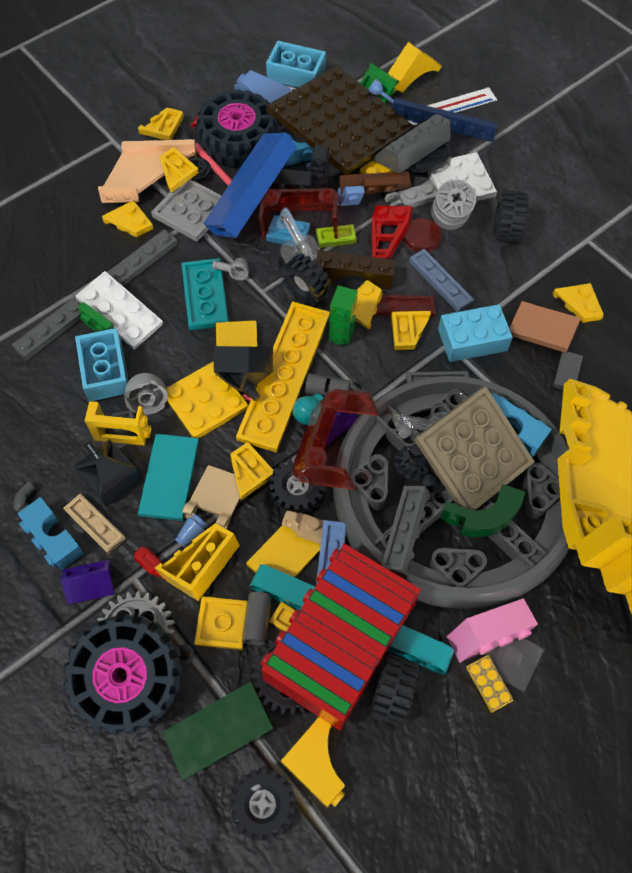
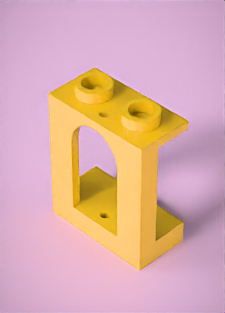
[84,401,151,446]

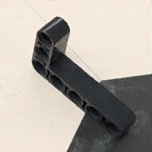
[266,145,329,198]

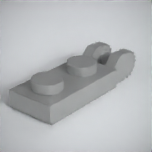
[385,182,437,208]

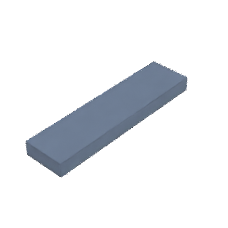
[409,249,474,312]

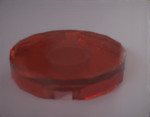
[403,218,441,252]

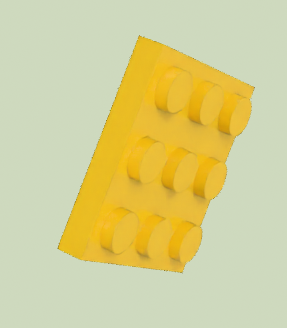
[166,361,248,439]

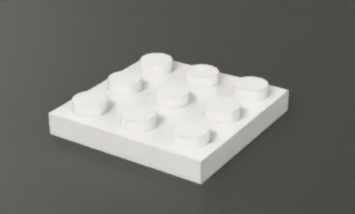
[427,152,497,203]

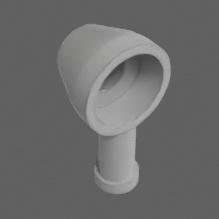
[212,258,249,280]

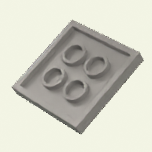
[151,179,221,242]

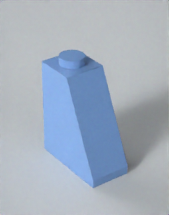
[235,70,291,103]

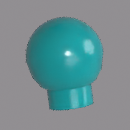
[293,393,327,425]

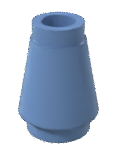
[175,514,208,548]

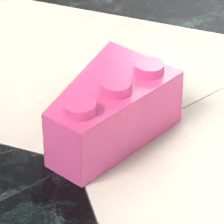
[447,598,538,663]

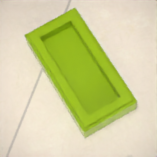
[316,224,357,248]

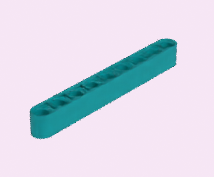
[250,564,454,674]

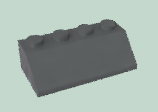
[373,114,450,174]

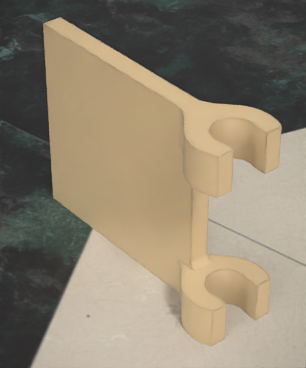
[183,465,240,529]

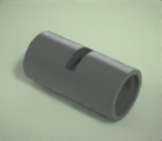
[305,373,350,401]
[242,592,272,646]

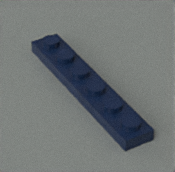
[393,98,498,142]

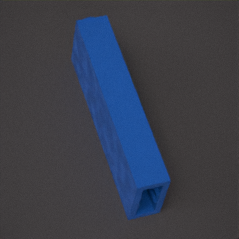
[203,133,297,238]

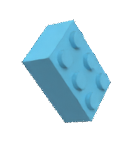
[266,41,326,87]
[438,304,513,362]
[75,328,129,401]

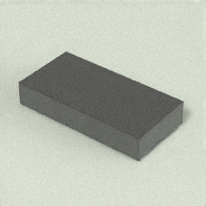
[553,351,583,390]

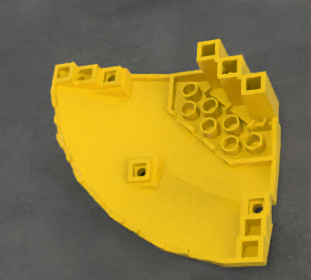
[557,379,632,613]

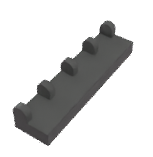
[381,486,431,579]

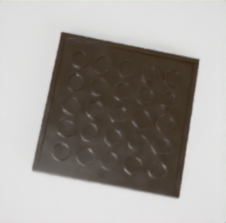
[266,66,414,175]

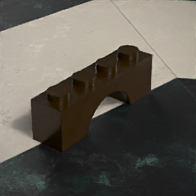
[316,250,396,290]

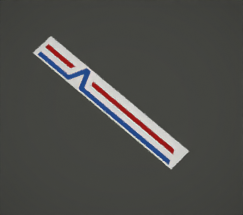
[408,88,497,125]

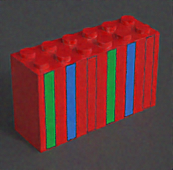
[260,544,421,730]

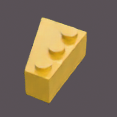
[155,523,240,601]

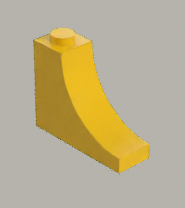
[388,42,442,93]
[281,717,345,808]

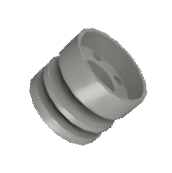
[431,179,476,230]

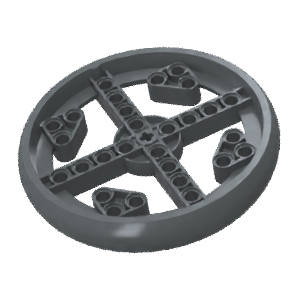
[333,376,569,609]

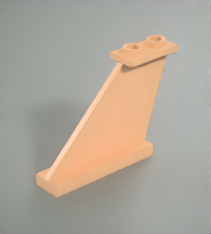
[98,139,197,203]

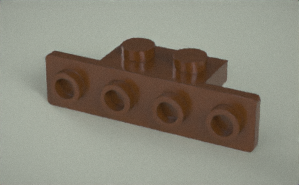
[339,171,411,194]

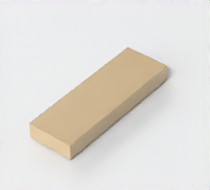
[63,493,126,554]

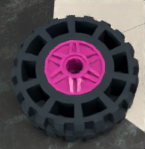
[196,90,278,168]
[63,615,183,735]

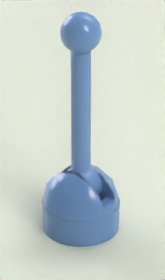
[368,79,394,104]

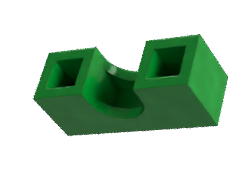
[329,286,358,346]

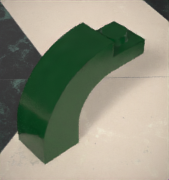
[440,484,525,537]

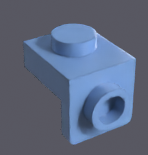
[338,186,365,206]

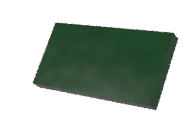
[162,681,275,780]

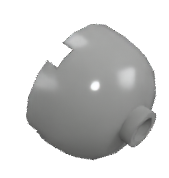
[124,373,168,415]

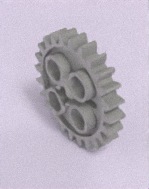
[97,591,175,670]

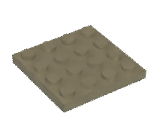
[414,386,534,510]

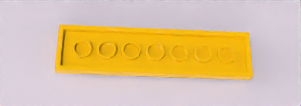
[236,302,330,453]

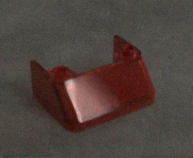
[259,188,340,239]
[292,389,379,490]

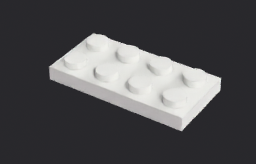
[76,271,163,350]

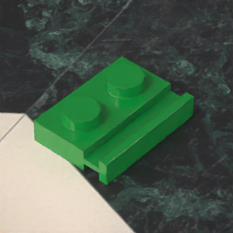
[360,63,399,104]
[78,302,114,332]

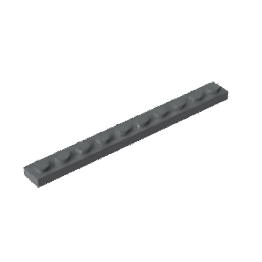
[12,229,178,361]

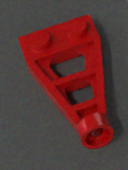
[372,206,413,259]

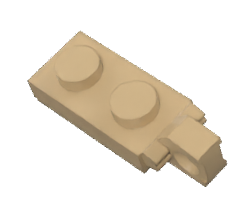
[282,511,323,544]

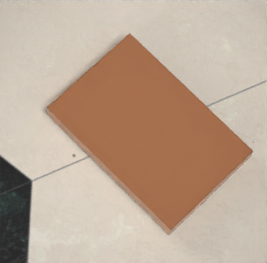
[509,301,580,353]

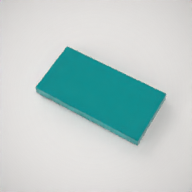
[182,258,229,331]
[138,434,199,521]

